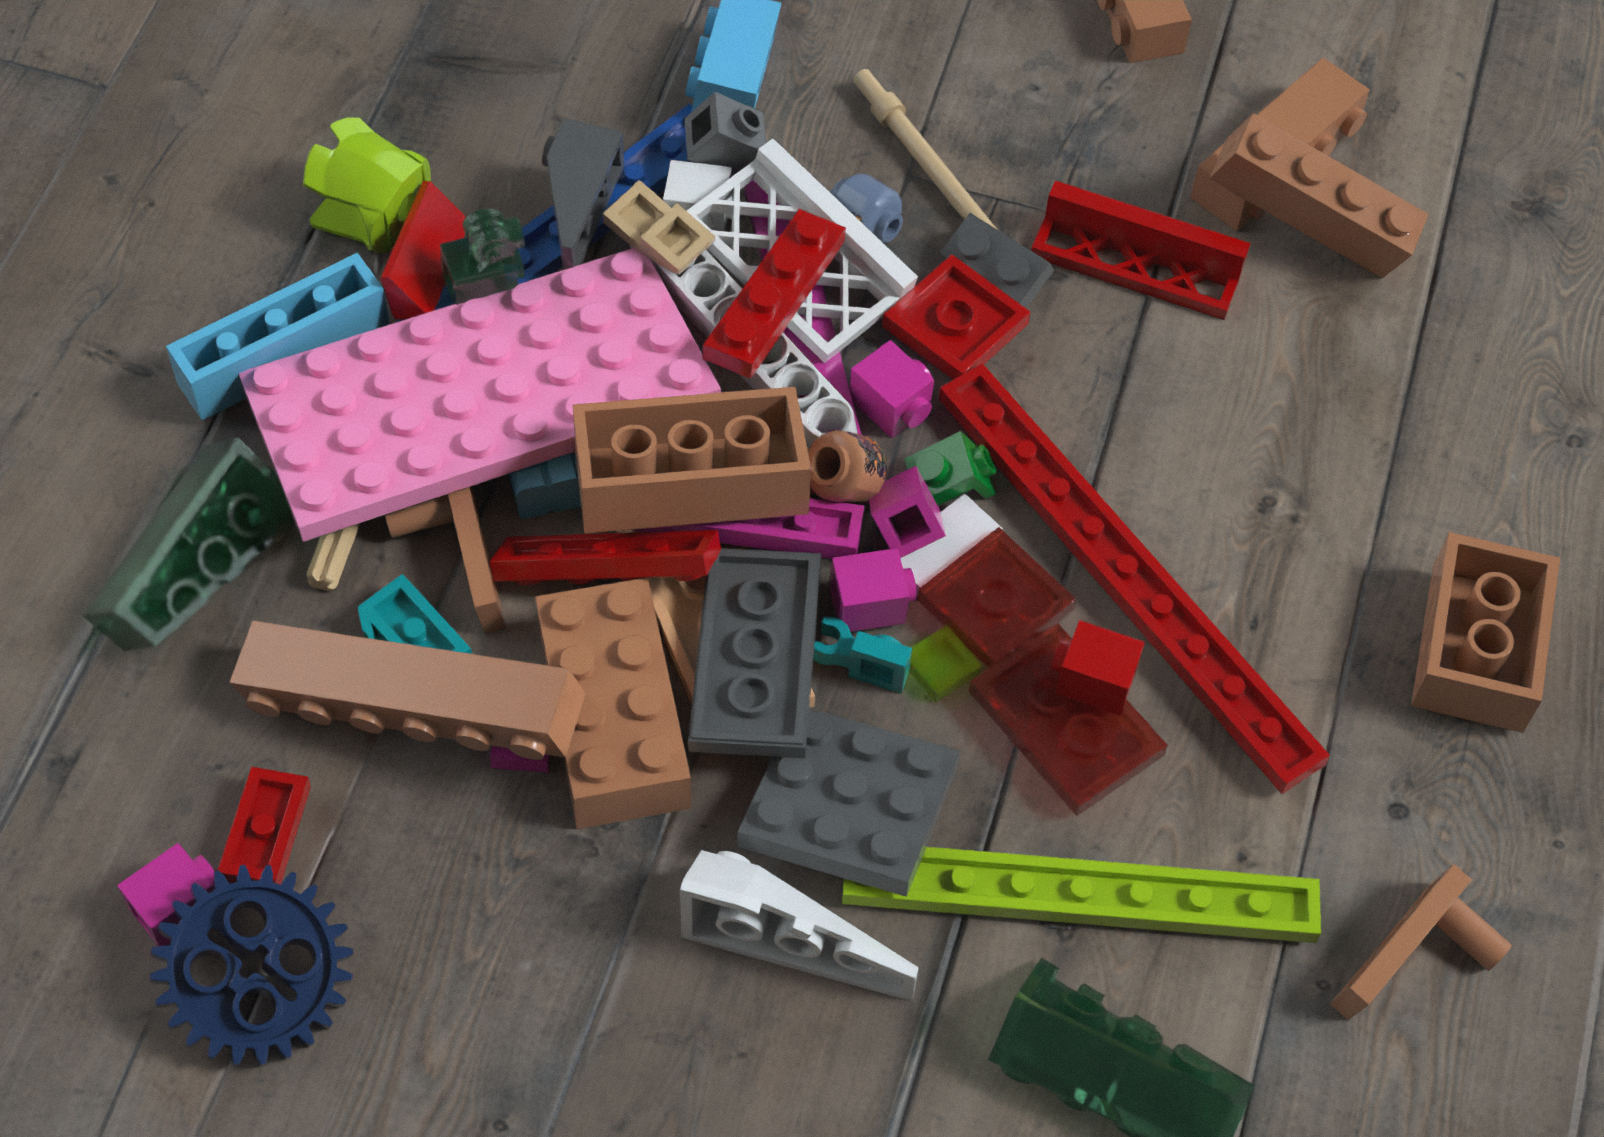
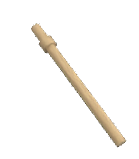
[853,69,998,230]

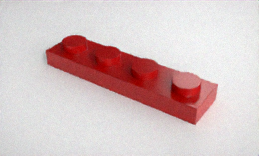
[702,209,846,379]
[489,530,721,586]

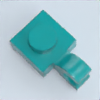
[813,617,912,694]

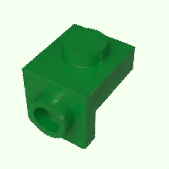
[904,431,996,505]

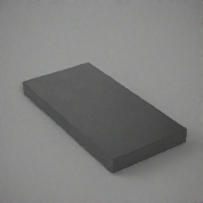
[688,548,821,758]

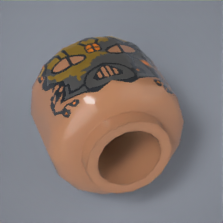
[808,430,887,505]

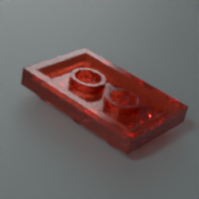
[968,623,1168,816]

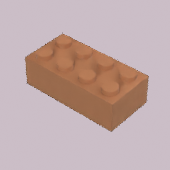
[572,386,811,533]
[535,577,691,829]

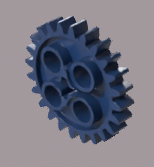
[150,865,353,1067]

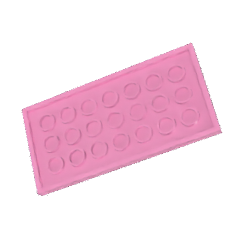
[239,248,721,542]

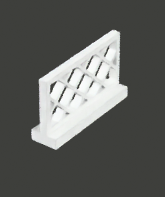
[686,139,918,363]

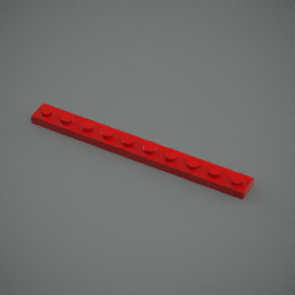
[939,363,1330,794]

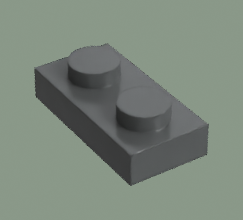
[940,213,1054,308]

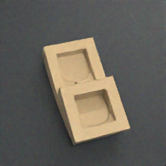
[603,180,715,275]

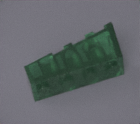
[82,437,296,651]
[988,957,1255,1137]

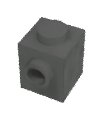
[684,92,767,176]

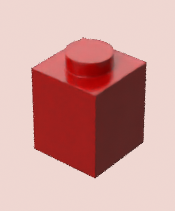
[1051,620,1145,716]

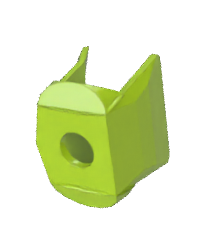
[302,117,431,253]

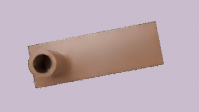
[385,486,506,634]
[1330,864,1512,1020]

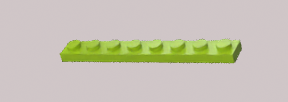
[842,847,1321,943]

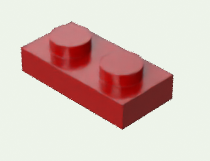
[217,766,311,885]

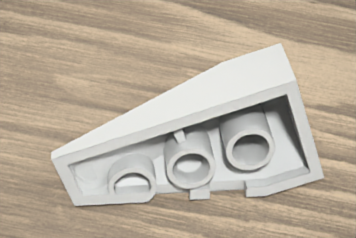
[680,850,919,1001]

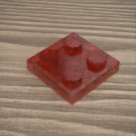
[917,527,1076,674]

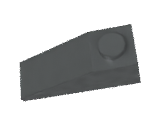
[542,118,624,270]

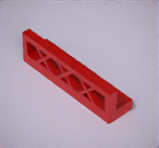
[1031,180,1251,320]

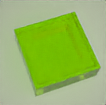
[909,625,981,703]

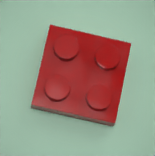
[882,254,1031,380]

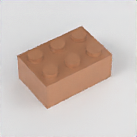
[1411,532,1560,733]

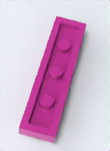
[635,498,864,559]

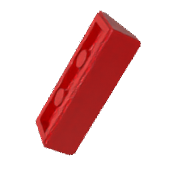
[380,181,469,319]

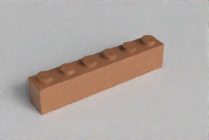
[229,621,586,760]

